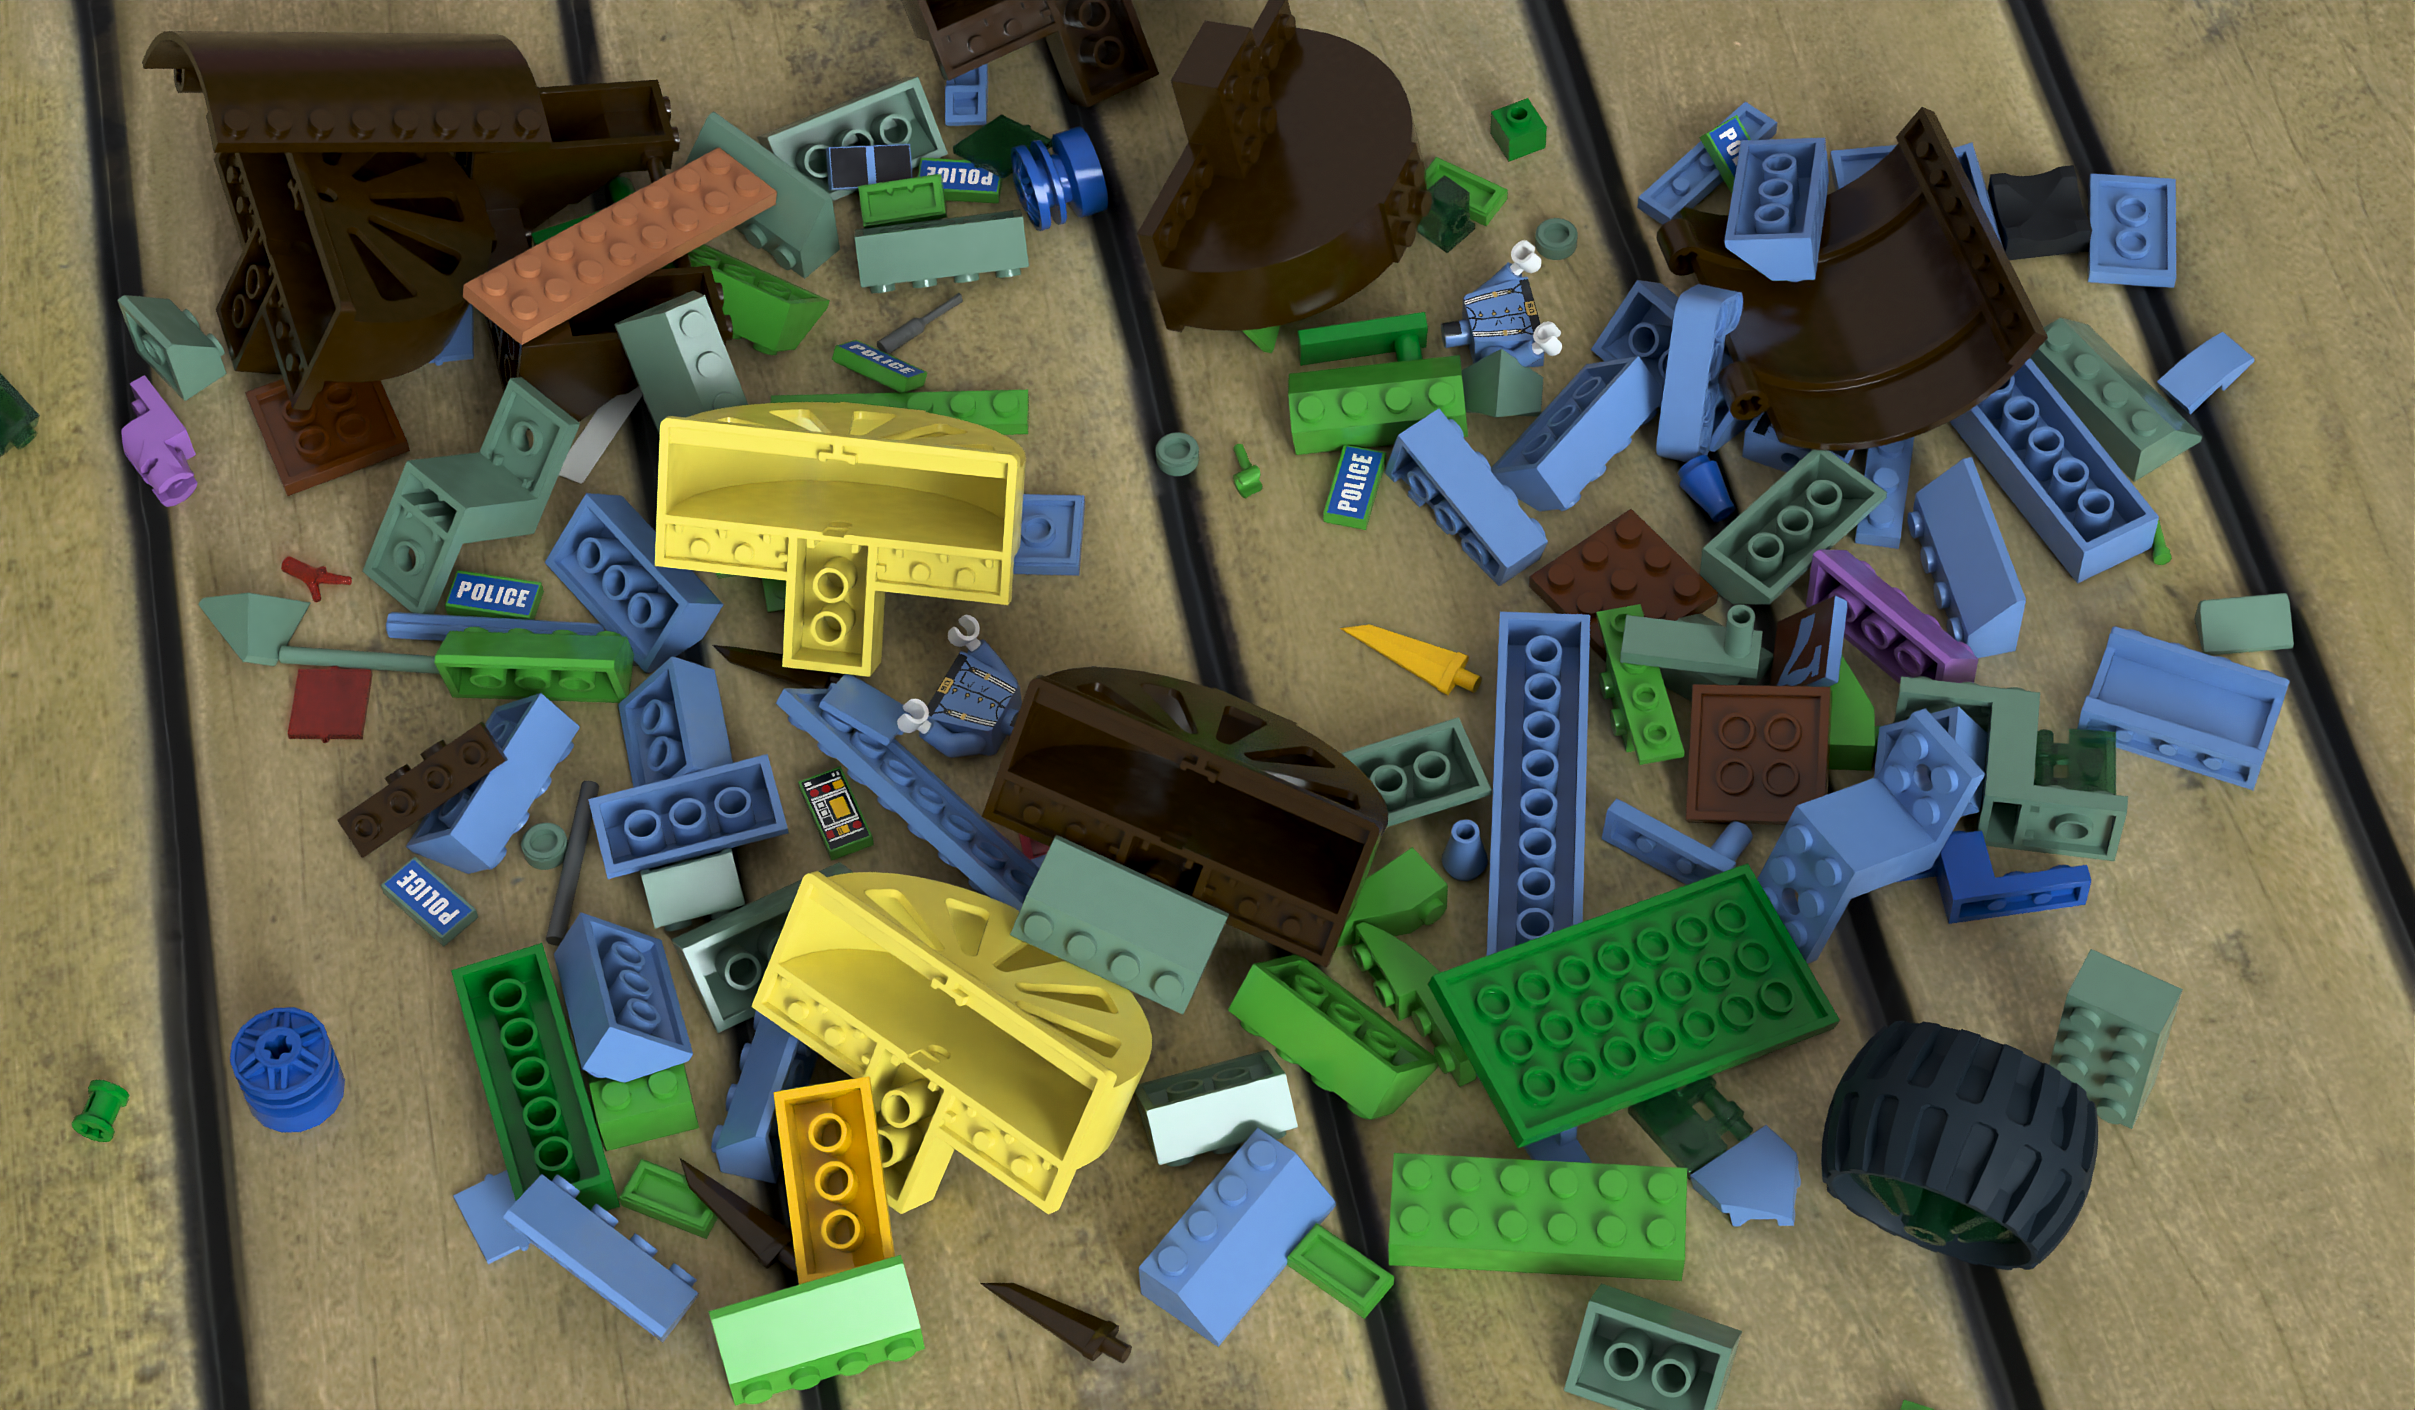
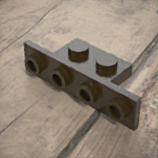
[337,722,508,858]

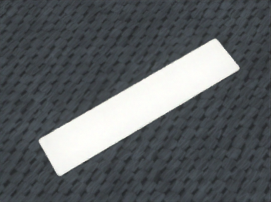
[559,386,642,484]

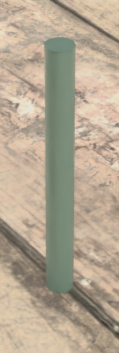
[279,646,440,674]

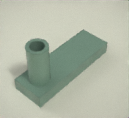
[1620,605,1763,679]

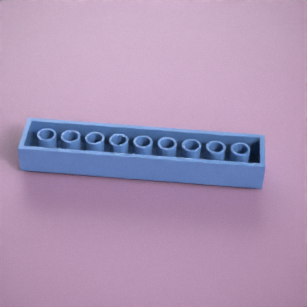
[1487,611,1590,956]

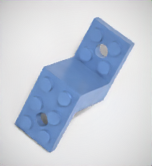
[1757,708,1985,964]

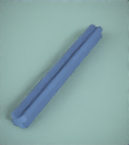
[386,612,604,641]

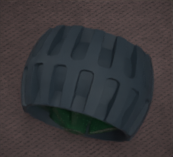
[1821,1021,2098,1270]

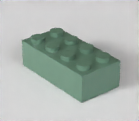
[2049,949,2183,1129]

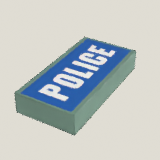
[381,857,478,946]

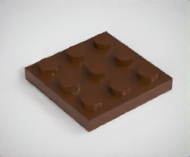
[245,379,410,496]
[1529,509,1718,662]
[1686,684,1832,825]

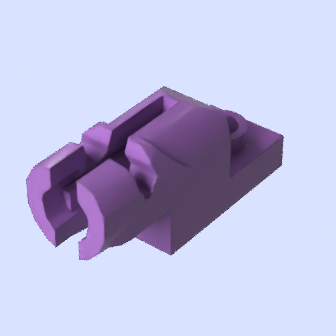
[121,375,198,507]

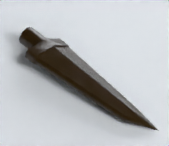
[712,645,856,689]
[680,1158,797,1274]
[980,1283,1132,1363]

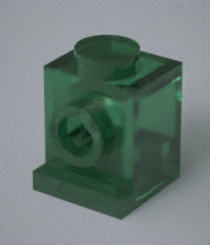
[1416,175,1475,253]

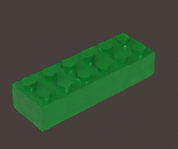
[451,943,620,1211]

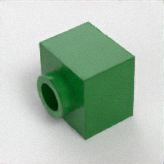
[1490,98,1547,162]

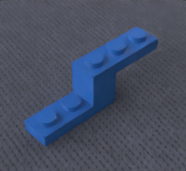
[1894,830,2092,924]

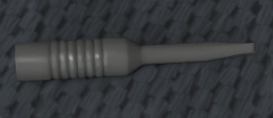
[877,293,963,354]

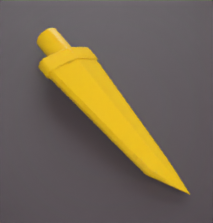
[1340,624,1482,695]

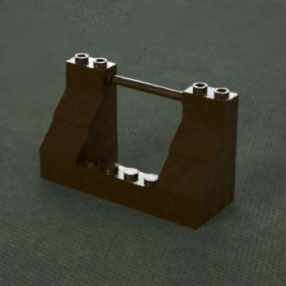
[453,80,733,430]

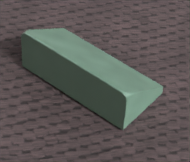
[2194,593,2294,655]

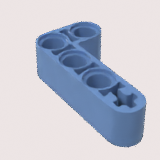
[1656,284,1743,462]

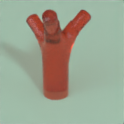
[281,556,352,602]

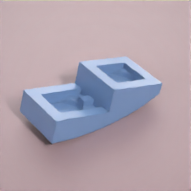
[945,63,988,126]
[2157,332,2255,414]

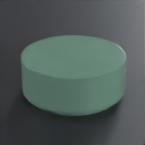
[1535,218,1578,260]
[1156,432,1199,476]
[521,823,568,870]

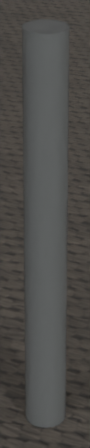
[546,781,599,946]

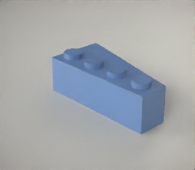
[1384,409,1548,586]

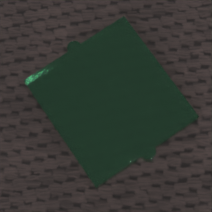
[953,114,1052,179]

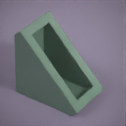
[1462,348,1544,417]
[198,593,311,666]

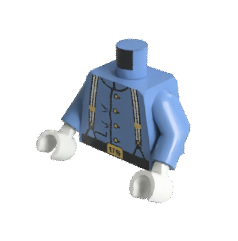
[1441,240,1562,367]
[897,615,1022,758]

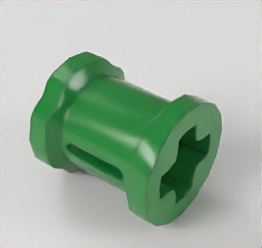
[72,1079,130,1142]

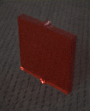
[288,666,373,743]

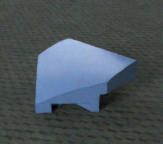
[1690,1125,1801,1226]

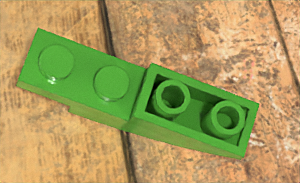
[1351,922,1476,1087]

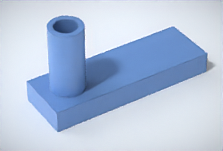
[1602,798,1753,885]

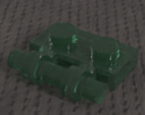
[2034,729,2116,795]
[1628,1076,1753,1180]

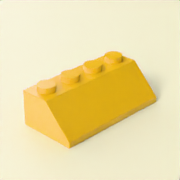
[773,1076,895,1285]

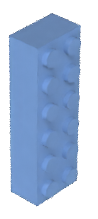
[1950,358,2159,583]

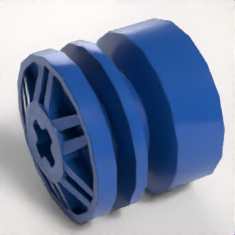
[1011,126,1108,231]
[230,1007,345,1133]

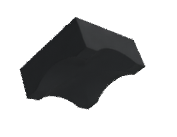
[1988,165,2092,260]

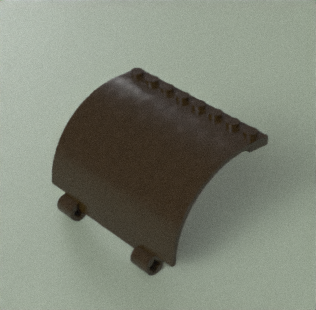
[142,31,552,153]
[1656,107,2048,451]

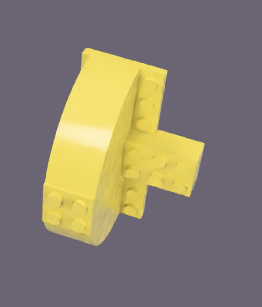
[655,402,1026,677]
[751,871,1152,1215]

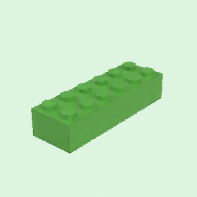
[1388,1153,1687,1281]

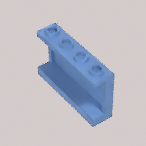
[2076,626,2289,791]

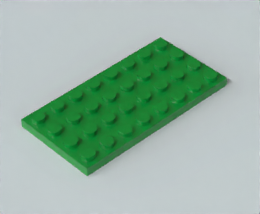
[1428,863,1840,1148]

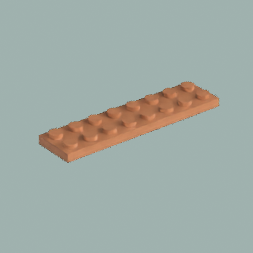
[463,147,777,345]

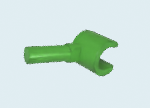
[1233,444,1263,498]

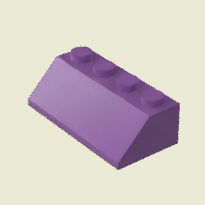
[1806,549,1978,684]

